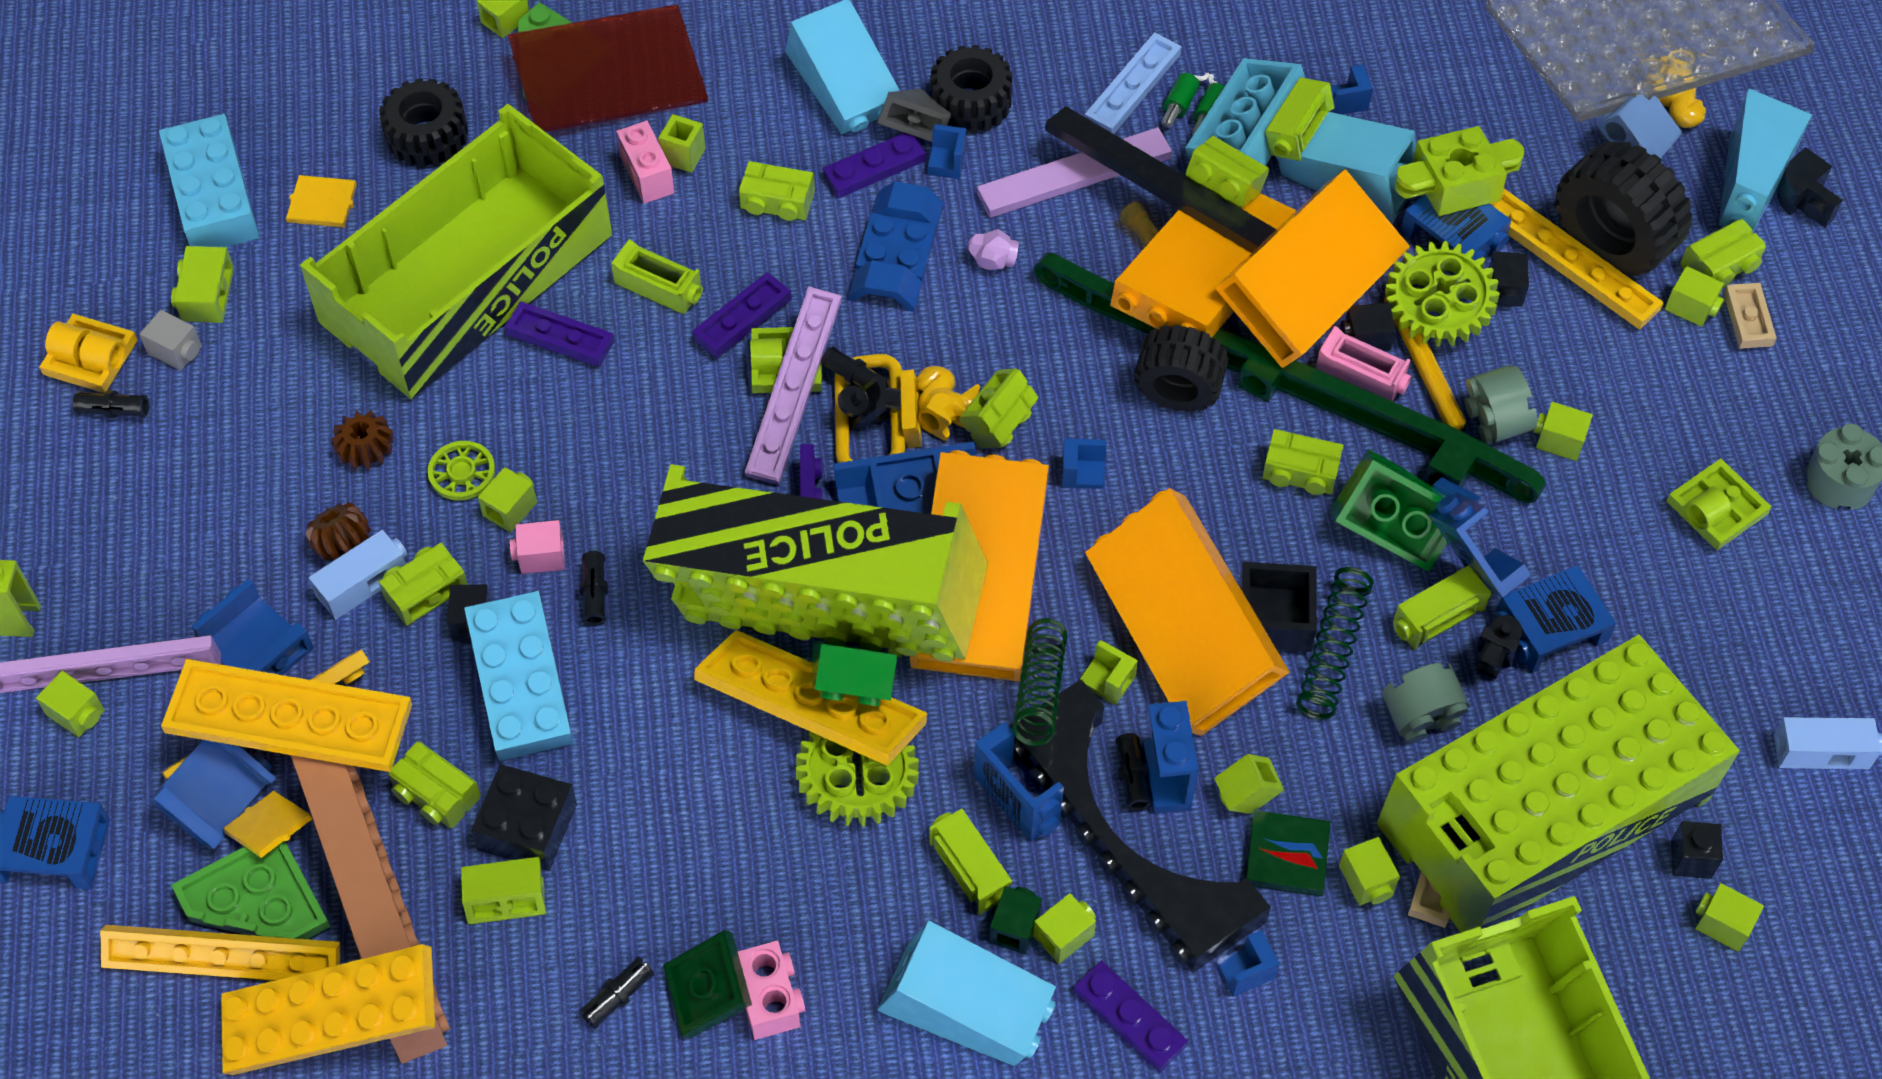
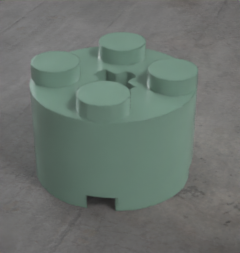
[1464,364,1537,445]
[1805,423,1882,510]
[1381,663,1470,744]

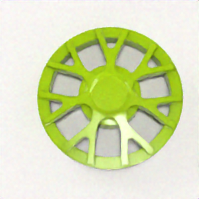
[428,441,496,501]

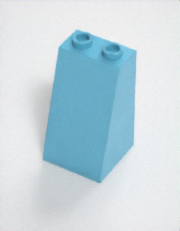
[785,0,900,134]
[1719,88,1812,232]
[1276,112,1416,224]
[877,920,1056,1066]

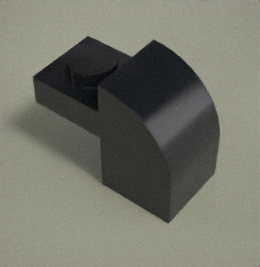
[1777,147,1843,228]

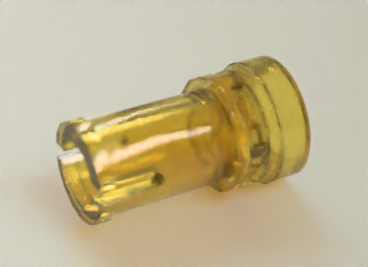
[1119,201,1159,246]

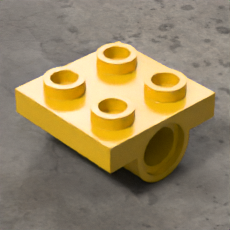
[39,313,138,393]

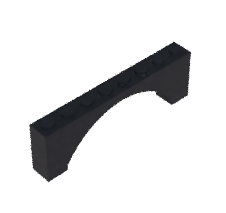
[1009,679,1271,973]

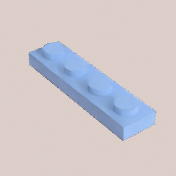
[1084,32,1182,134]

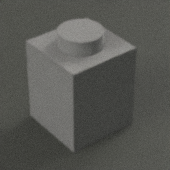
[139,310,202,371]

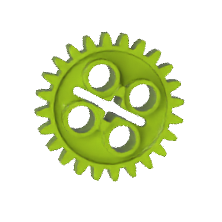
[1385,241,1499,347]
[795,731,919,827]

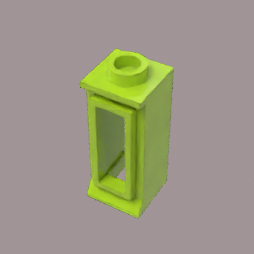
[1266,77,1334,161]
[611,239,703,315]
[0,560,41,637]
[1393,566,1491,651]
[929,809,1012,916]

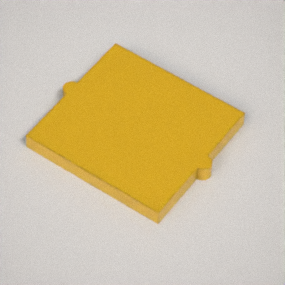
[286,175,357,228]
[223,791,312,858]

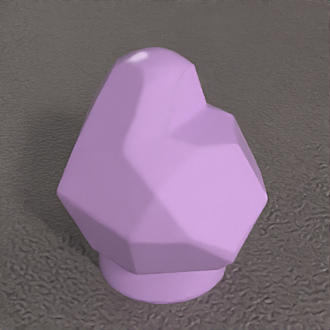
[968,229,1019,270]

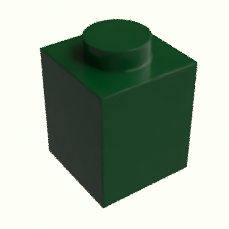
[989,886,1042,955]

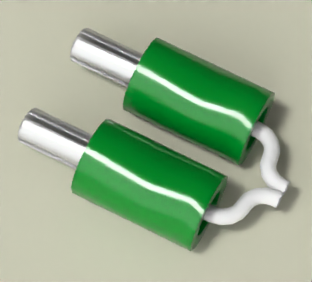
[1161,73,1225,135]

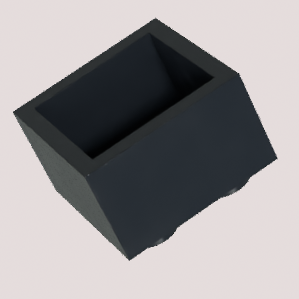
[1238,562,1317,652]
[471,764,577,871]

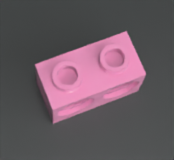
[616,121,674,204]
[738,941,805,1040]

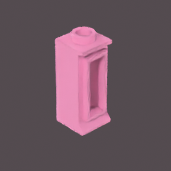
[1316,326,1412,401]

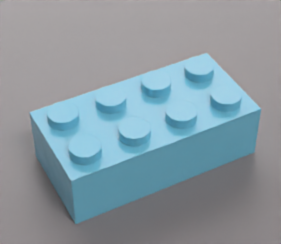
[1185,58,1305,166]
[159,114,260,247]
[464,591,574,761]

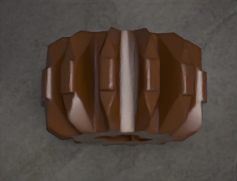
[332,410,394,471]
[305,503,371,560]

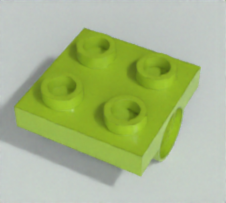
[750,327,822,393]
[1666,458,1772,551]

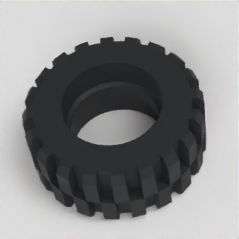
[1555,141,1692,276]

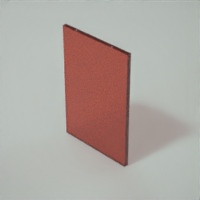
[508,4,708,132]

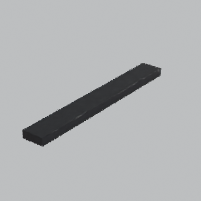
[1045,106,1277,253]

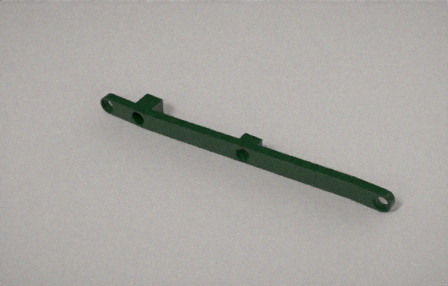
[1033,253,1546,503]

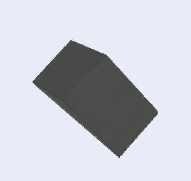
[877,88,951,142]

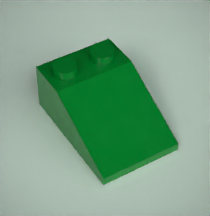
[1331,449,1447,572]
[812,641,897,706]

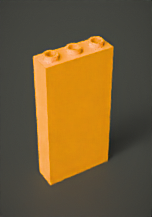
[1215,169,1410,368]
[1110,193,1297,338]
[910,450,1049,682]
[1085,488,1290,736]

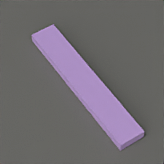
[977,127,1172,218]
[745,286,842,486]
[0,635,221,693]

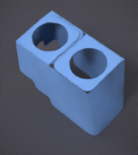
[1596,94,1682,158]

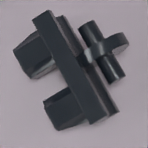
[838,375,901,431]
[1476,615,1522,679]

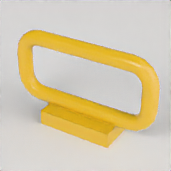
[834,354,922,463]

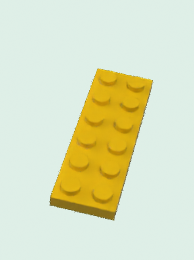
[694,630,927,766]
[161,659,412,772]
[221,944,435,1075]

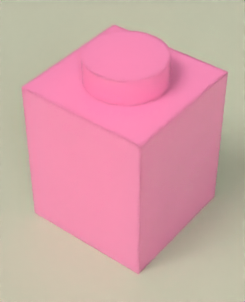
[510,520,565,574]

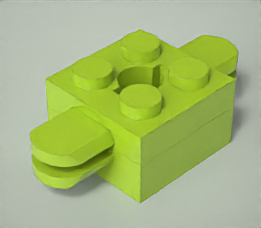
[1394,126,1524,216]

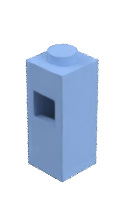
[308,529,408,620]
[1774,717,1882,769]

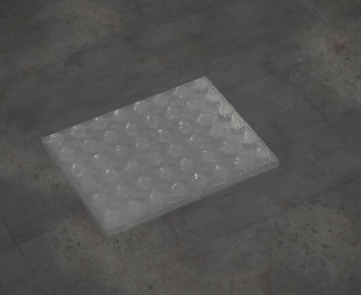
[1485,0,1814,122]

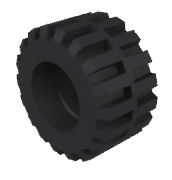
[930,45,1012,134]
[379,78,468,168]
[1133,325,1228,412]

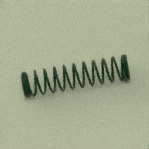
[1296,567,1374,719]
[1012,618,1068,746]

